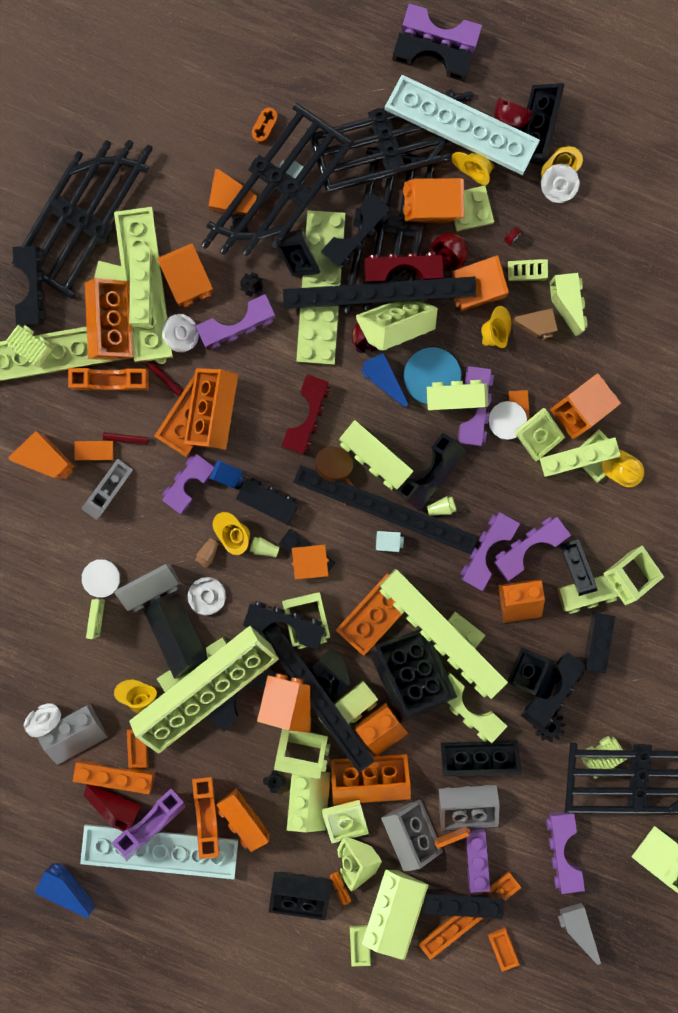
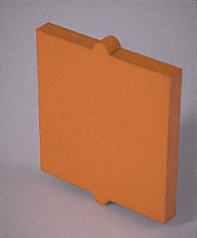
[291,545,329,580]
[434,826,470,849]

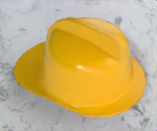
[541,146,583,176]
[452,152,494,185]
[481,306,512,348]
[601,449,644,487]
[213,512,250,555]
[114,679,157,713]

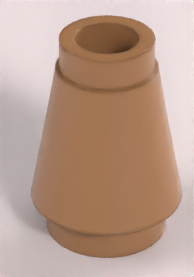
[194,538,219,568]

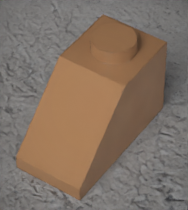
[513,308,558,339]

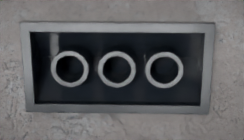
[521,83,565,166]
[144,594,208,679]
[441,740,522,776]

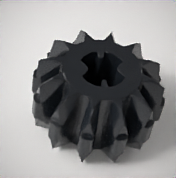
[533,712,566,742]

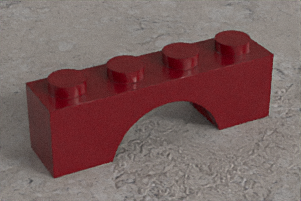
[364,252,443,284]
[281,374,331,455]

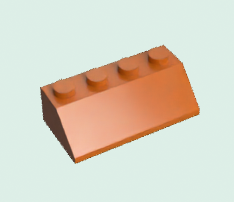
[85,278,133,360]
[184,368,238,450]
[331,754,411,805]

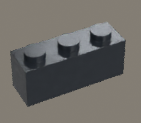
[236,478,298,525]
[584,612,615,674]

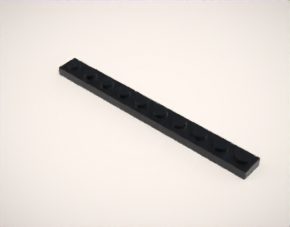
[283,276,476,310]
[293,465,478,554]
[258,622,375,773]

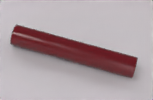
[146,361,183,397]
[103,432,149,445]

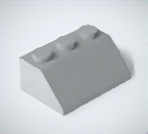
[114,564,181,612]
[37,704,108,765]
[439,785,500,831]
[381,799,443,872]

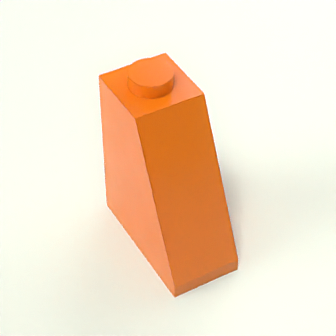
[208,169,260,219]

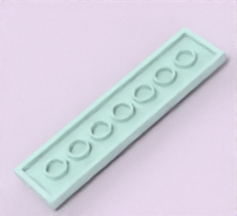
[385,75,540,175]
[80,824,239,879]

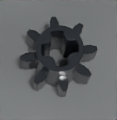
[240,272,263,297]

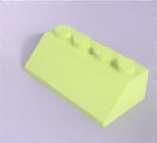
[356,301,438,350]
[339,420,413,490]
[362,870,429,960]

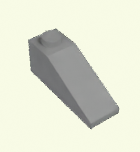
[81,459,133,520]
[558,903,601,965]

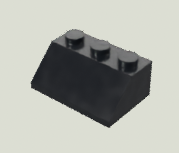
[268,872,332,921]

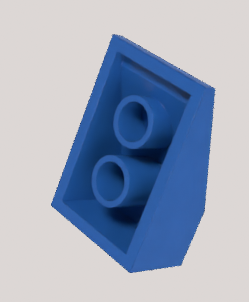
[35,863,96,919]

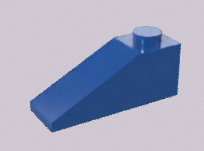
[361,353,408,408]
[210,460,245,489]

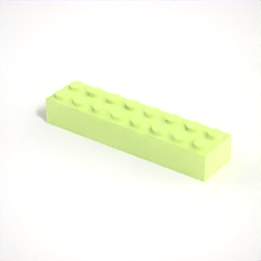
[379,569,508,699]
[129,626,279,754]

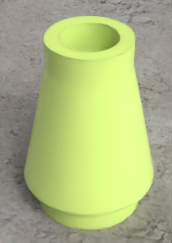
[427,496,456,516]
[249,536,279,558]

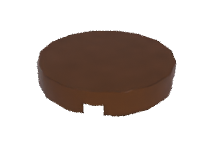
[315,446,353,482]

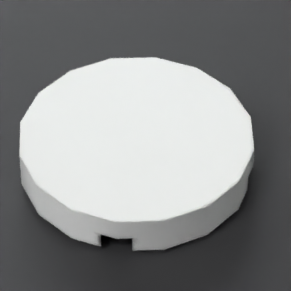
[541,164,580,203]
[162,314,199,352]
[488,401,527,440]
[82,560,120,597]
[188,577,226,615]
[24,703,61,737]

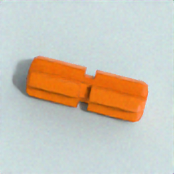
[330,872,351,905]

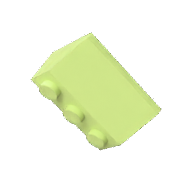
[287,771,331,832]

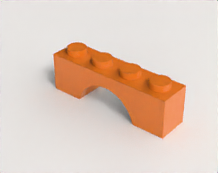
[68,368,149,391]
[72,759,155,794]
[192,777,220,859]

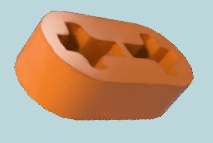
[252,108,278,144]

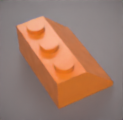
[216,788,270,852]

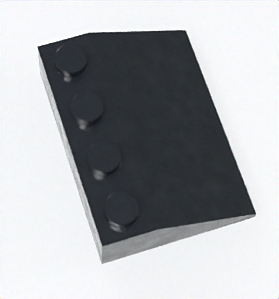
[369,629,457,723]

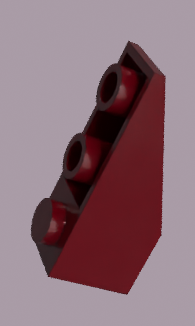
[84,784,141,832]

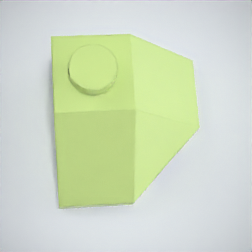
[337,836,382,891]

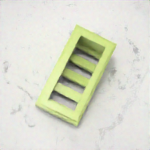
[508,259,548,281]

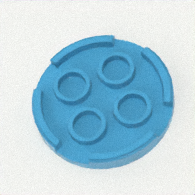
[404,347,461,404]

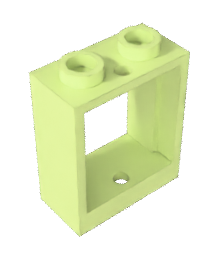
[603,546,664,605]
[282,592,330,649]
[274,729,330,779]

